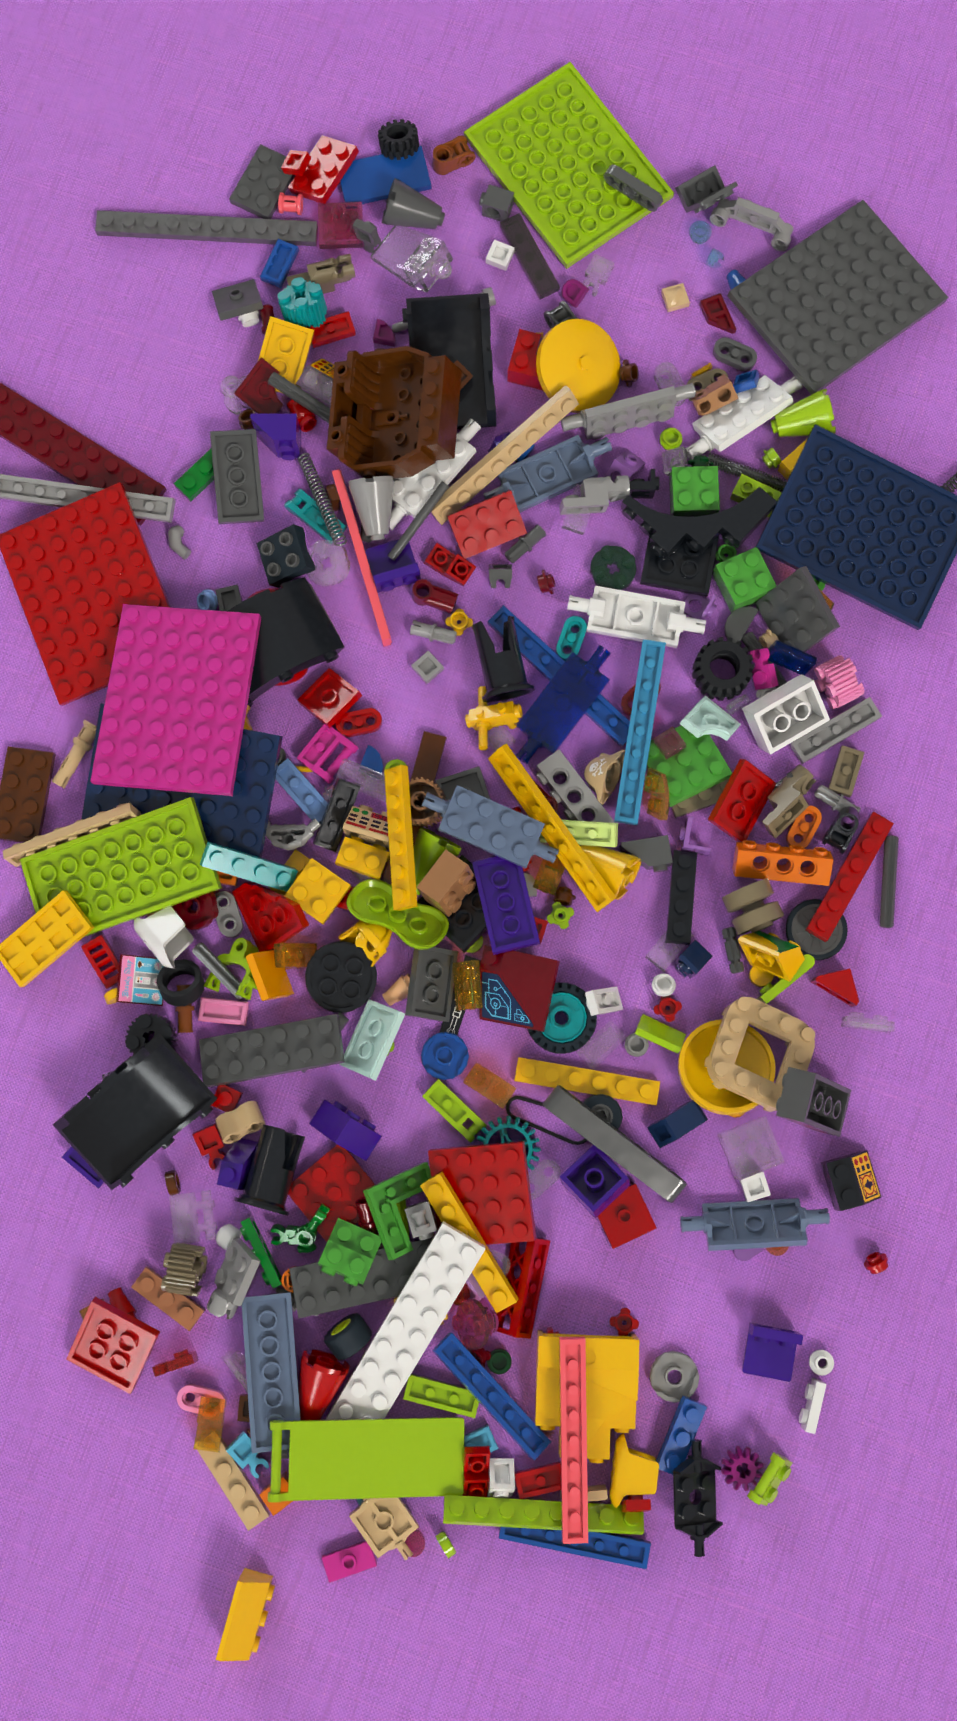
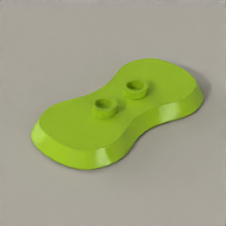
[346,879,449,950]

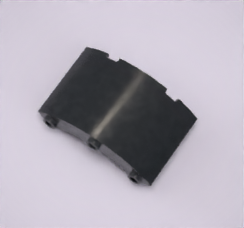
[402,293,496,429]
[227,577,345,707]
[53,1033,217,1190]

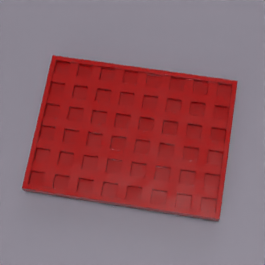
[0,482,170,706]

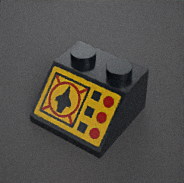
[821,1150,881,1211]

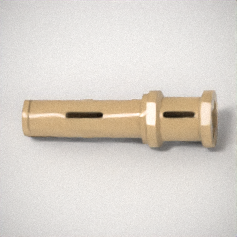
[52,720,97,789]

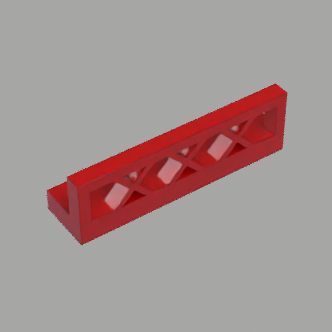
[494,1238,550,1339]

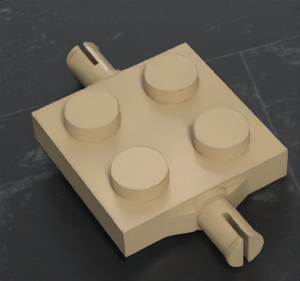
[349,1498,419,1560]

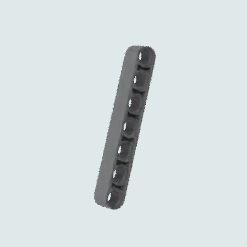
[543,1085,687,1203]

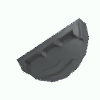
[724,607,759,643]

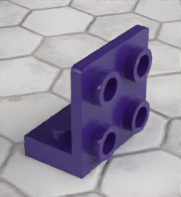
[742,1322,803,1382]

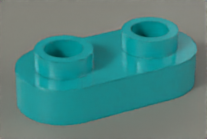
[556,616,587,662]

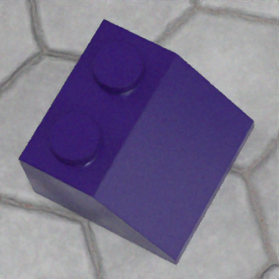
[250,414,301,460]

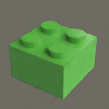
[669,466,720,517]
[712,547,777,613]

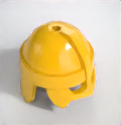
[338,921,392,967]

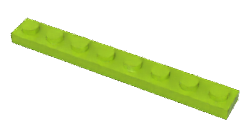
[443,1495,644,1535]

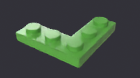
[363,1162,431,1260]

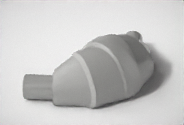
[266,819,321,851]

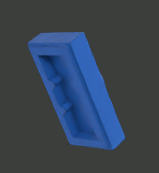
[260,239,299,288]

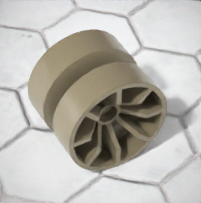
[722,878,784,935]

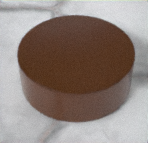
[165,1170,181,1196]

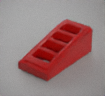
[81,935,120,989]

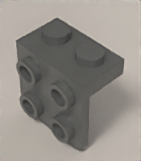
[675,165,738,213]

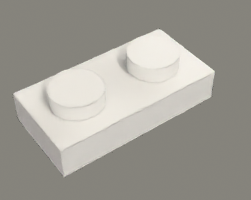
[585,987,623,1016]
[799,1378,827,1434]

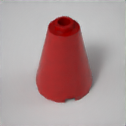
[298,1349,350,1421]

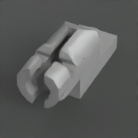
[559,476,630,515]

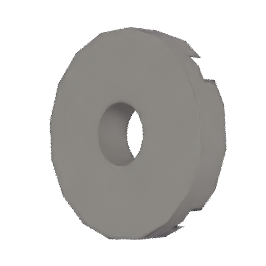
[649,1351,699,1403]

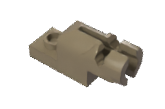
[286,254,356,294]

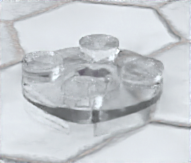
[307,540,350,587]

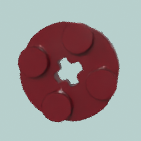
[171,892,219,930]

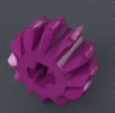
[721,1446,764,1491]

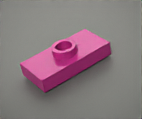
[322,1541,377,1583]

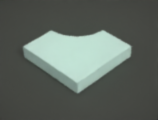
[680,695,741,741]

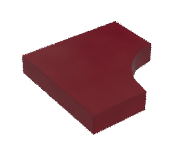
[234,357,284,414]

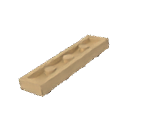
[194,1429,270,1531]

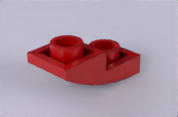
[423,543,476,586]
[462,1446,491,1497]

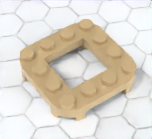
[705,997,815,1112]

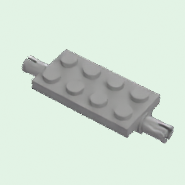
[561,383,696,440]

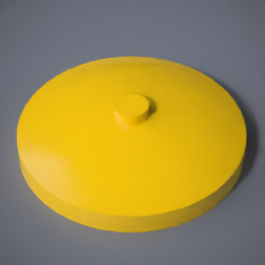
[536,319,621,413]
[678,1019,776,1115]

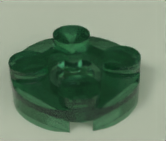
[590,545,636,590]

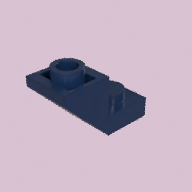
[647,1100,708,1148]

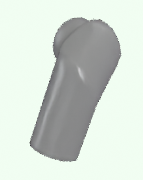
[168,525,191,560]

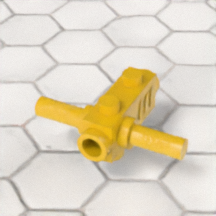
[465,686,523,750]

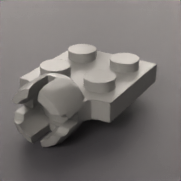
[207,1238,260,1319]

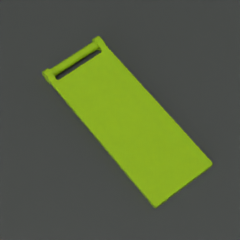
[268,1417,464,1502]

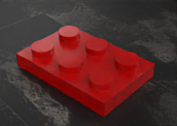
[288,135,359,204]
[446,490,527,559]
[708,759,776,842]

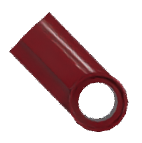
[412,579,458,614]

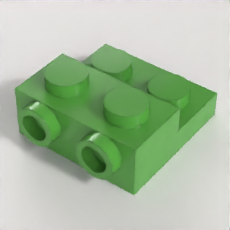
[318,1218,382,1287]

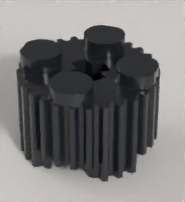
[125,1013,178,1055]

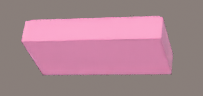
[198,997,249,1026]

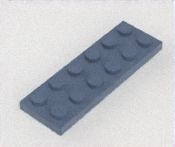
[242,1292,301,1454]

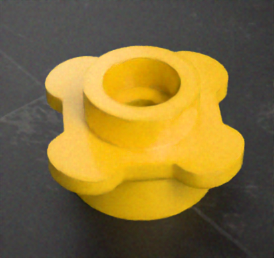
[445,609,473,636]

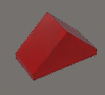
[811,968,859,1007]

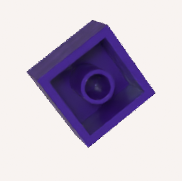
[560,1145,630,1218]

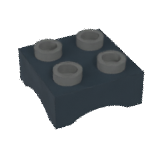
[256,524,316,588]

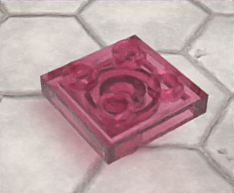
[318,202,364,249]

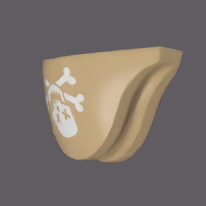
[584,750,625,805]

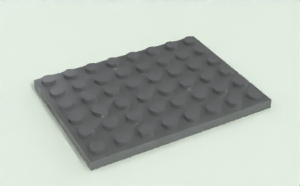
[727,200,949,395]

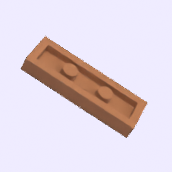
[131,1266,205,1331]

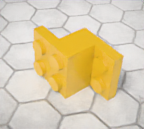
[268,849,351,925]

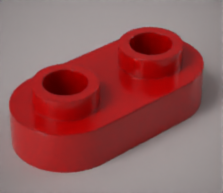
[336,708,382,737]

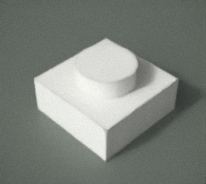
[486,240,515,271]
[739,1171,771,1202]

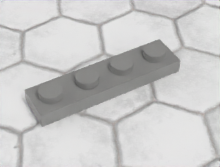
[790,697,882,764]

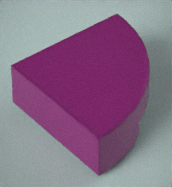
[373,319,396,347]

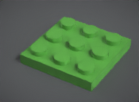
[647,725,732,807]

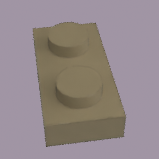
[828,745,865,798]

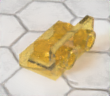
[452,960,483,1011]

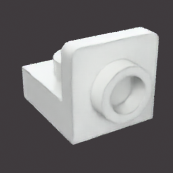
[488,1458,515,1498]

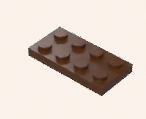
[0,746,56,843]

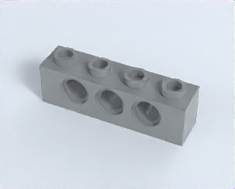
[535,749,615,823]

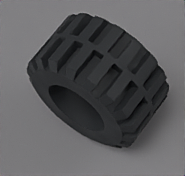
[692,637,754,701]

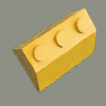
[216,1568,275,1661]

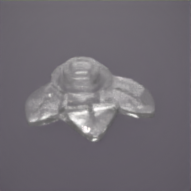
[220,376,252,415]

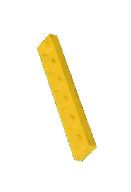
[384,765,418,911]
[514,1057,660,1106]
[420,1172,519,1313]

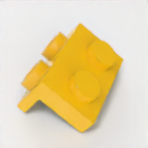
[335,836,390,880]

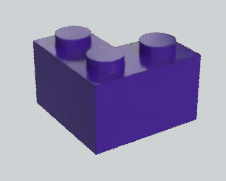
[309,1099,382,1161]

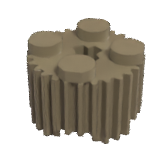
[161,1242,208,1297]

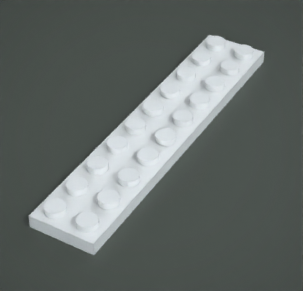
[325,1221,486,1420]

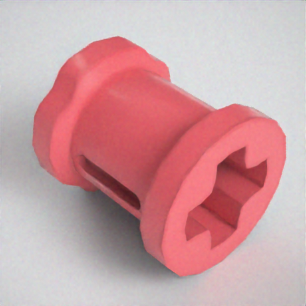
[278,192,303,215]

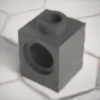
[479,184,514,223]

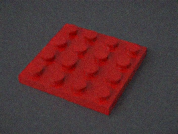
[428,1141,536,1245]

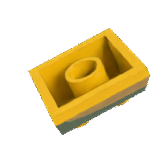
[738,931,805,982]

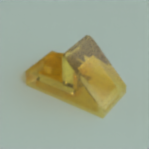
[274,943,317,970]

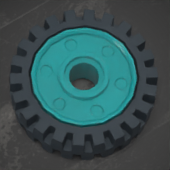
[528,982,597,1054]

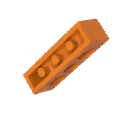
[732,840,834,886]

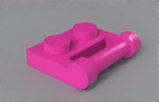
[297,724,359,785]

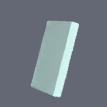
[339,999,405,1081]

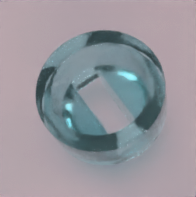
[705,248,724,268]

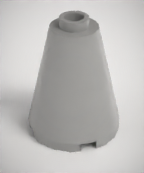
[349,476,394,541]

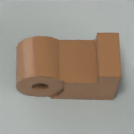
[691,374,739,416]

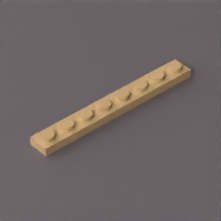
[431,385,579,525]

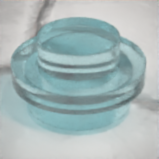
[689,221,712,244]

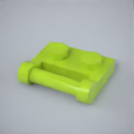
[747,1452,792,1506]

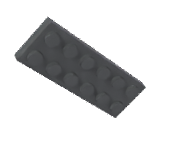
[199,1014,345,1087]
[289,1237,433,1318]

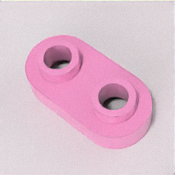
[177,1384,227,1417]

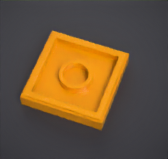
[246,950,294,1001]

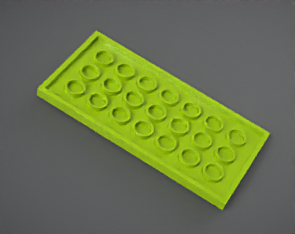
[20,797,222,937]

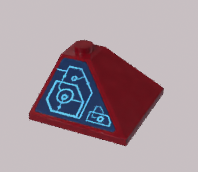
[479,945,560,1032]

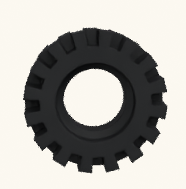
[378,119,419,160]

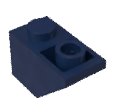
[673,940,712,979]

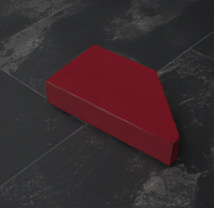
[699,293,736,334]

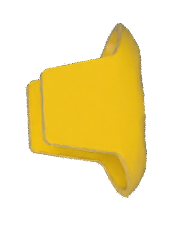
[609,1433,659,1508]

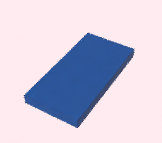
[340,146,432,208]

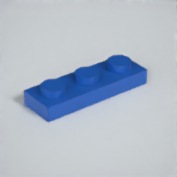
[656,1395,707,1475]

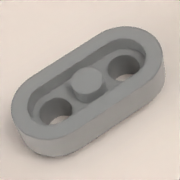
[215,891,244,938]

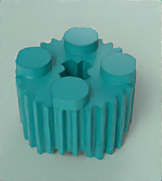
[277,277,327,328]

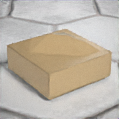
[661,283,690,312]

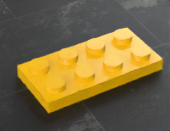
[0,890,95,987]

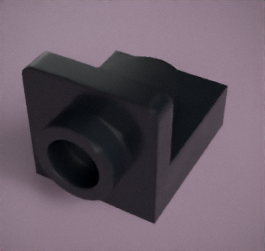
[629,469,659,499]

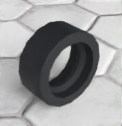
[156,959,205,1006]

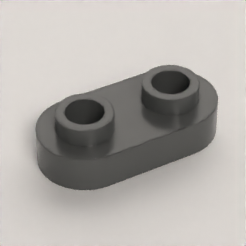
[713,337,757,371]

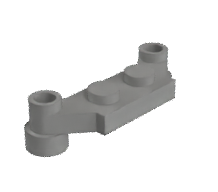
[709,197,793,251]

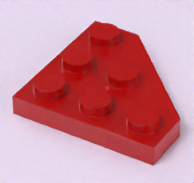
[232,881,309,952]

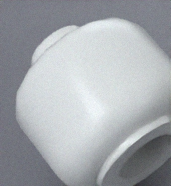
[216,1224,242,1250]

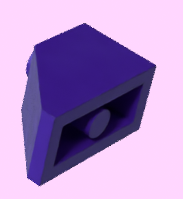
[217,1138,258,1190]

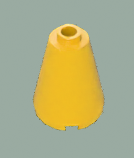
[580,845,641,900]

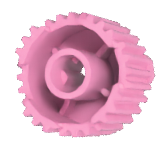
[814,655,865,709]

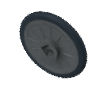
[786,899,848,960]

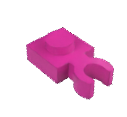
[750,648,779,690]

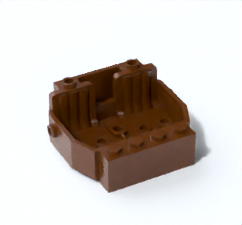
[327,346,462,479]

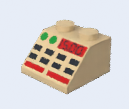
[342,805,389,849]

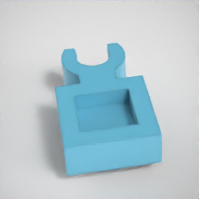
[225,1431,269,1479]

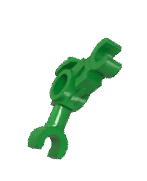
[271,1204,330,1253]

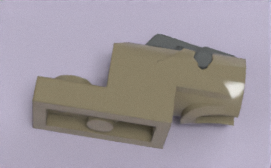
[762,764,816,839]

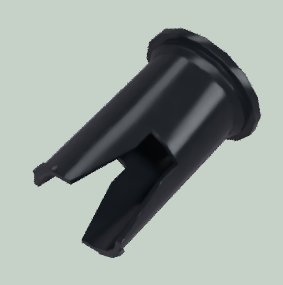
[472,616,535,702]
[234,1124,305,1216]

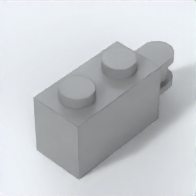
[405,1200,438,1241]

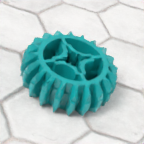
[477,1116,541,1170]

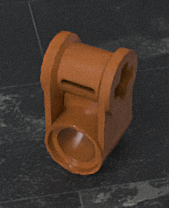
[432,135,476,175]

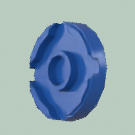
[421,1032,469,1080]

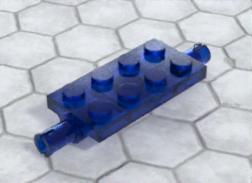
[515,645,611,764]

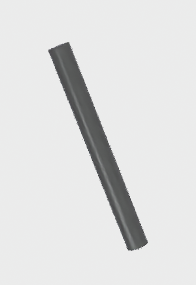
[387,481,449,561]

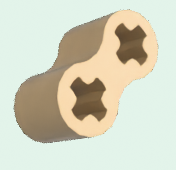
[215,1101,266,1144]

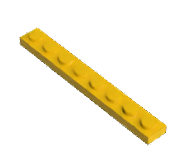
[488,744,617,912]

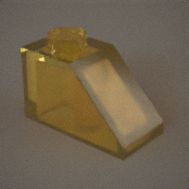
[533,854,565,896]

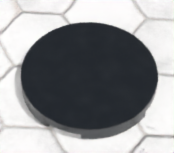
[305,941,377,1013]

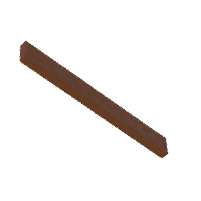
[383,731,447,886]

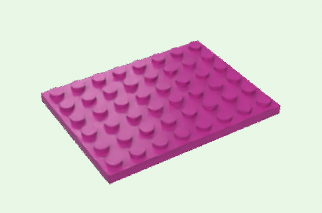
[90,604,262,796]

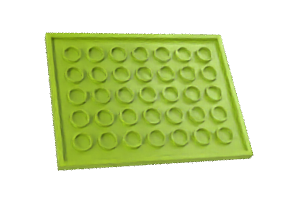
[464,62,674,269]

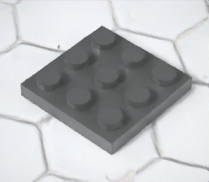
[755,566,840,662]

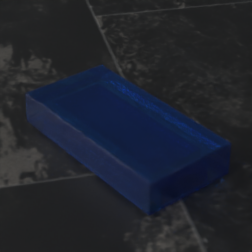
[768,640,817,676]

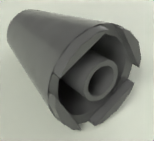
[382,178,445,230]

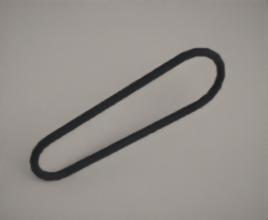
[506,1096,588,1145]

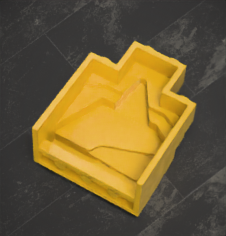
[535,1330,639,1463]

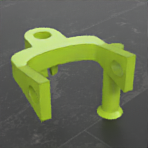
[204,938,258,1000]

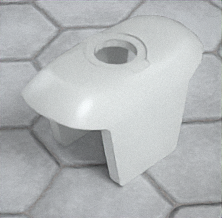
[134,906,194,969]

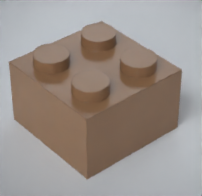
[416,849,476,917]

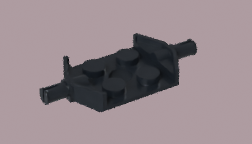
[673,1439,723,1557]

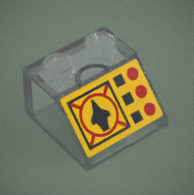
[296,357,335,408]

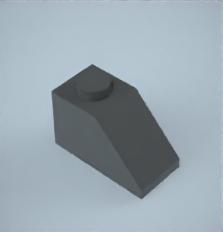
[619,835,673,872]

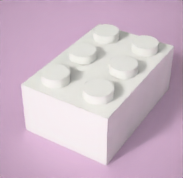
[742,674,830,754]

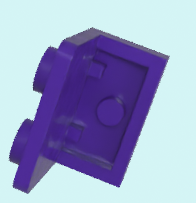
[365,539,421,593]

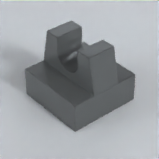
[489,564,512,588]

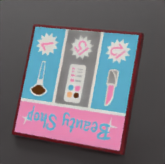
[116,954,164,1006]

